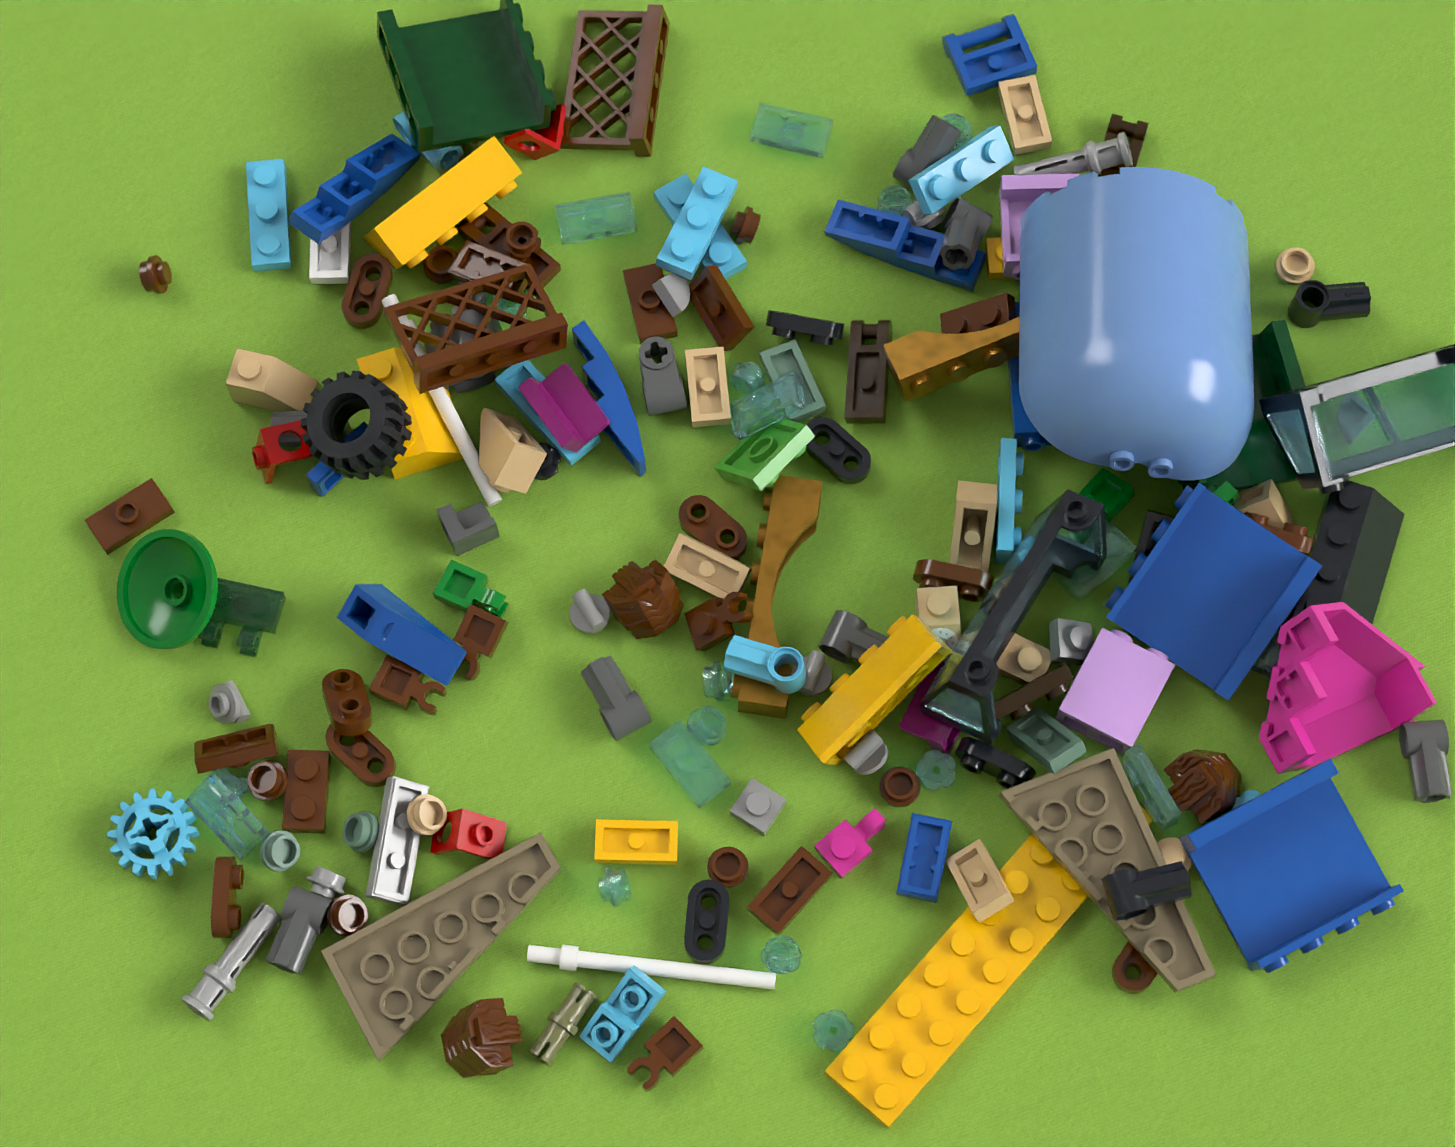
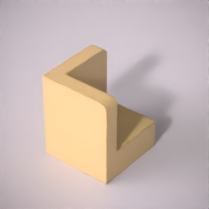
[1234,479,1294,529]

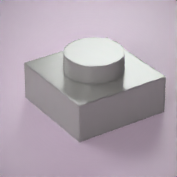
[1049,618,1093,665]
[730,778,786,836]

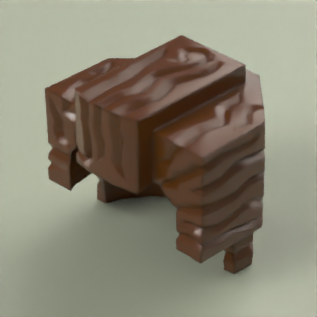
[602,559,684,639]
[1163,749,1242,824]
[441,998,522,1078]

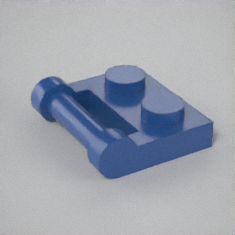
[942,14,1037,96]

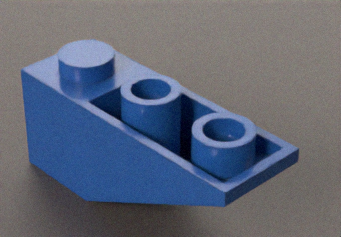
[337,584,467,685]

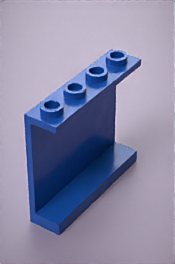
[1104,483,1322,701]
[1179,759,1404,973]

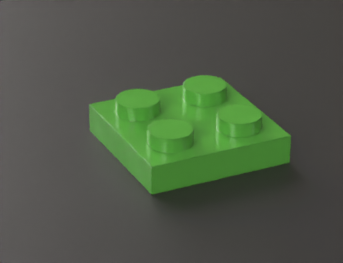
[715,414,815,491]

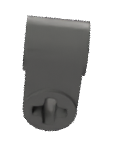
[639,336,687,416]

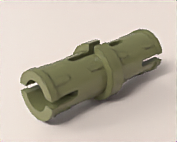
[528,982,597,1067]

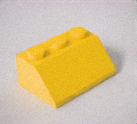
[356,347,463,480]

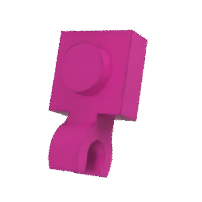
[814,808,886,879]

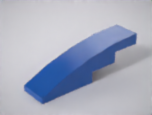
[289,134,421,244]
[824,199,986,291]
[572,321,646,476]

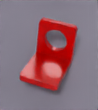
[504,104,566,160]
[252,420,313,484]
[430,808,507,860]

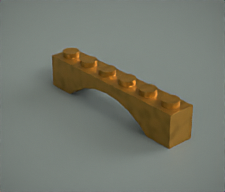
[883,316,1020,402]
[731,475,823,719]

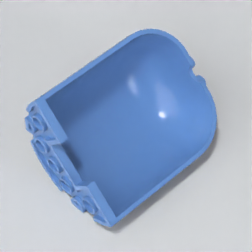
[1019,167,1255,480]

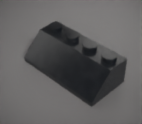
[1288,480,1405,624]

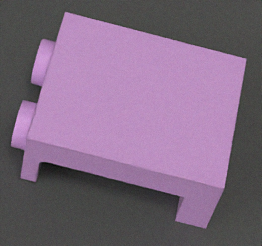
[999,174,1079,280]
[1055,628,1175,758]

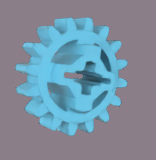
[107,789,199,880]

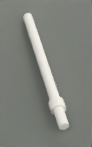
[381,294,502,507]
[527,944,776,990]

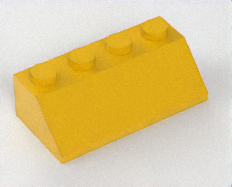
[363,136,522,269]
[797,614,952,765]

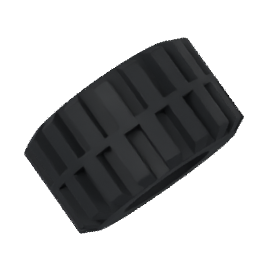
[301,371,412,480]

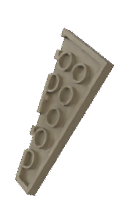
[999,748,1216,993]
[321,832,561,1062]

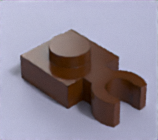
[684,592,754,651]
[453,604,509,681]
[369,655,446,715]
[627,1016,703,1092]

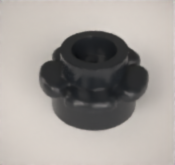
[534,442,561,480]

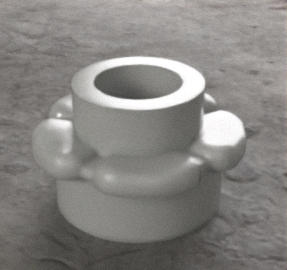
[307,866,346,900]

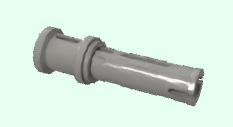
[1014,132,1133,175]
[180,902,281,1022]

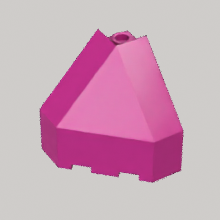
[1259,602,1437,774]

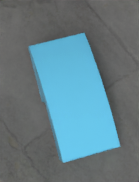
[579,965,667,1062]

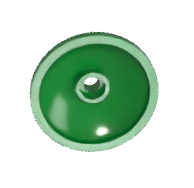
[117,529,218,649]

